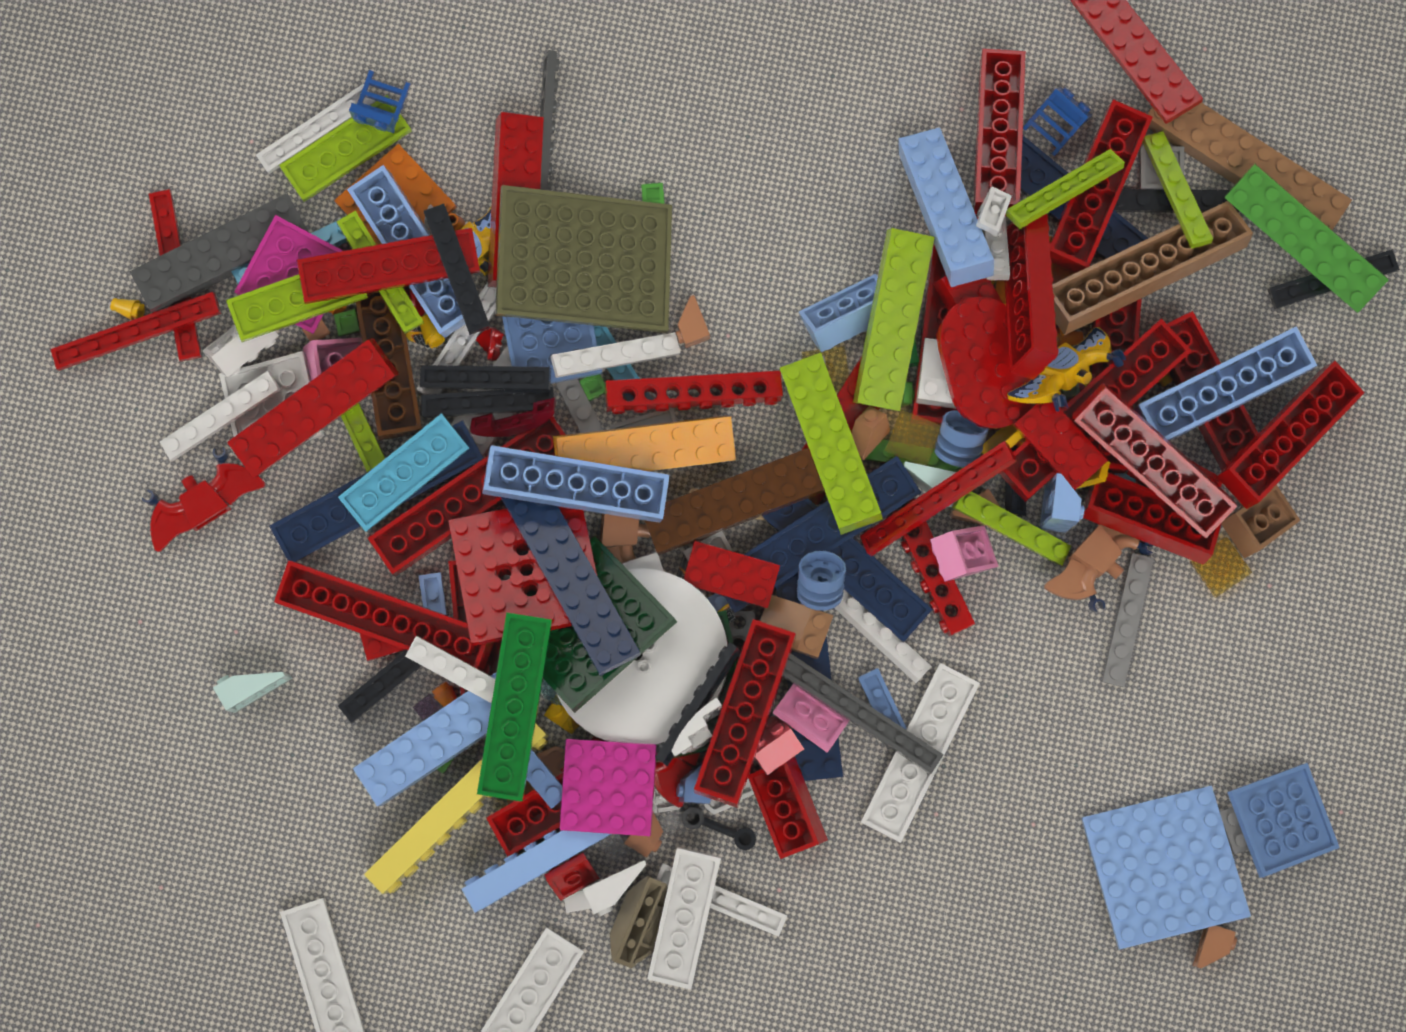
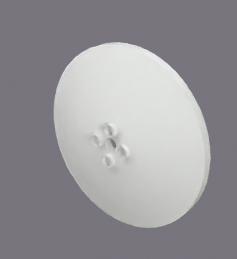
[556,568,728,745]

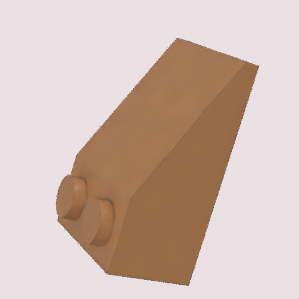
[1221,485,1301,558]
[760,595,833,659]

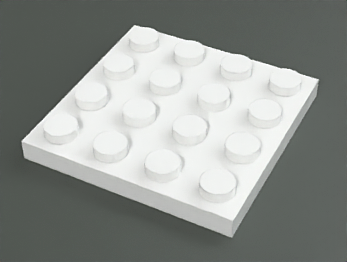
[219,351,324,440]

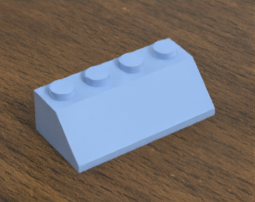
[799,274,878,352]
[1040,473,1084,533]

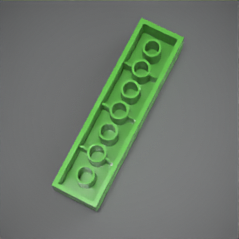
[1225,163,1389,313]

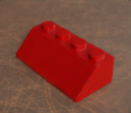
[748,757,828,859]
[486,772,564,857]

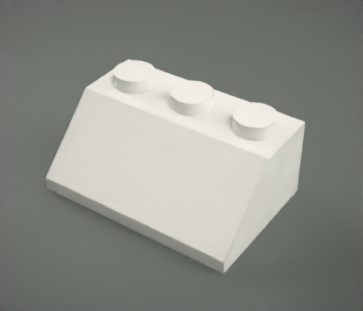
[202,325,279,377]

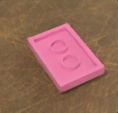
[773,684,849,752]

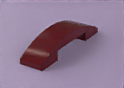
[470,398,556,437]

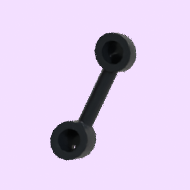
[682,806,756,850]

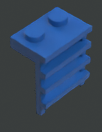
[349,70,411,133]
[1023,87,1093,156]

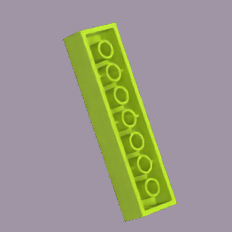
[853,228,935,411]
[780,352,883,535]

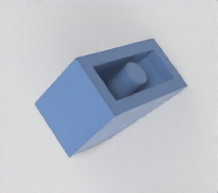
[676,759,711,804]

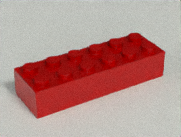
[1083,472,1222,565]

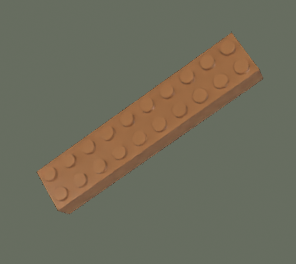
[1148,103,1352,230]
[1053,201,1253,335]

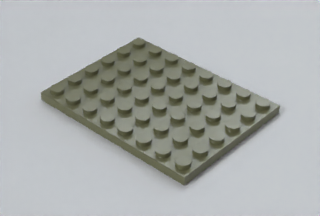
[495,185,672,333]

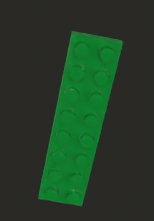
[477,612,552,802]

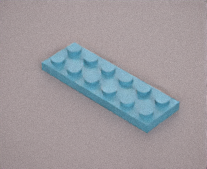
[338,414,470,532]

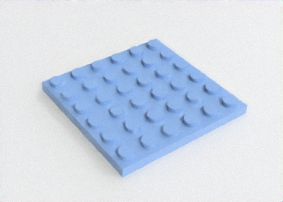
[1081,785,1251,950]

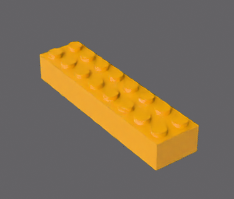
[553,415,736,471]

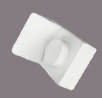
[976,187,1012,236]

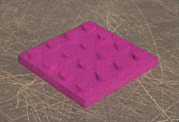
[234,215,343,334]
[560,739,657,836]

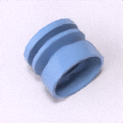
[935,410,989,467]
[797,551,846,610]

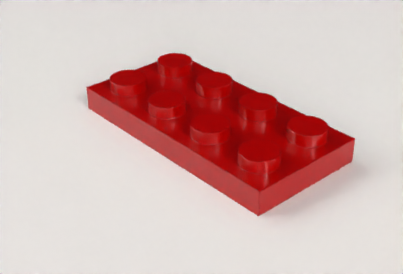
[1013,402,1108,490]
[683,541,780,608]

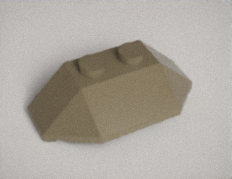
[610,876,668,968]

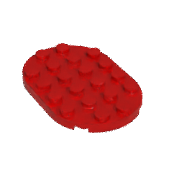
[937,296,1032,429]

